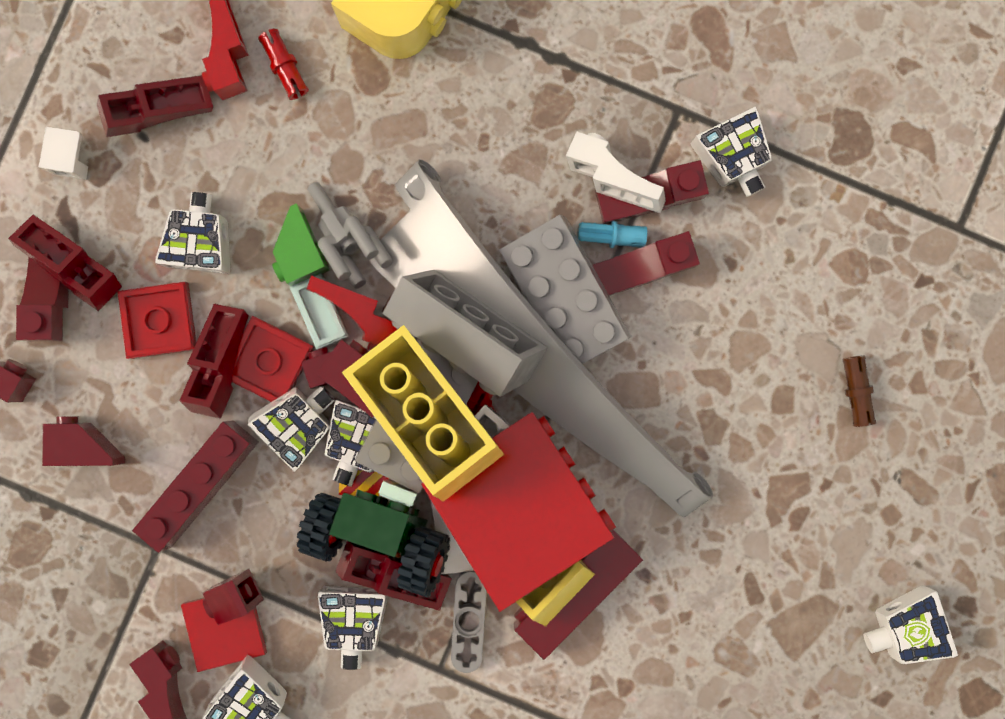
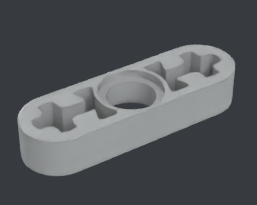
[451,571,487,673]

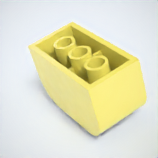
[331,0,462,59]
[342,325,504,502]

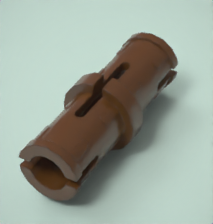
[842,355,876,427]

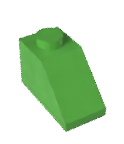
[272,204,330,286]

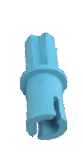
[577,221,647,248]

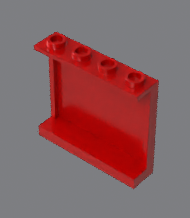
[421,412,616,612]

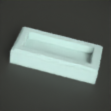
[290,274,350,350]
[378,479,421,507]

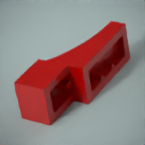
[202,0,249,100]
[306,276,398,350]

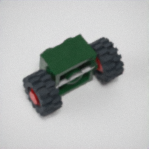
[297,489,450,597]

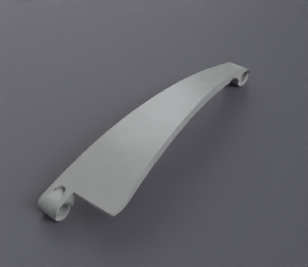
[370,159,713,517]

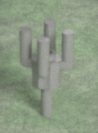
[308,182,393,289]

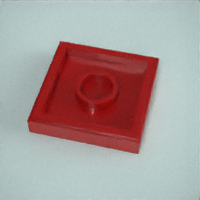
[117,282,196,359]
[232,316,315,402]
[181,597,267,672]

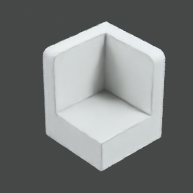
[39,127,88,180]

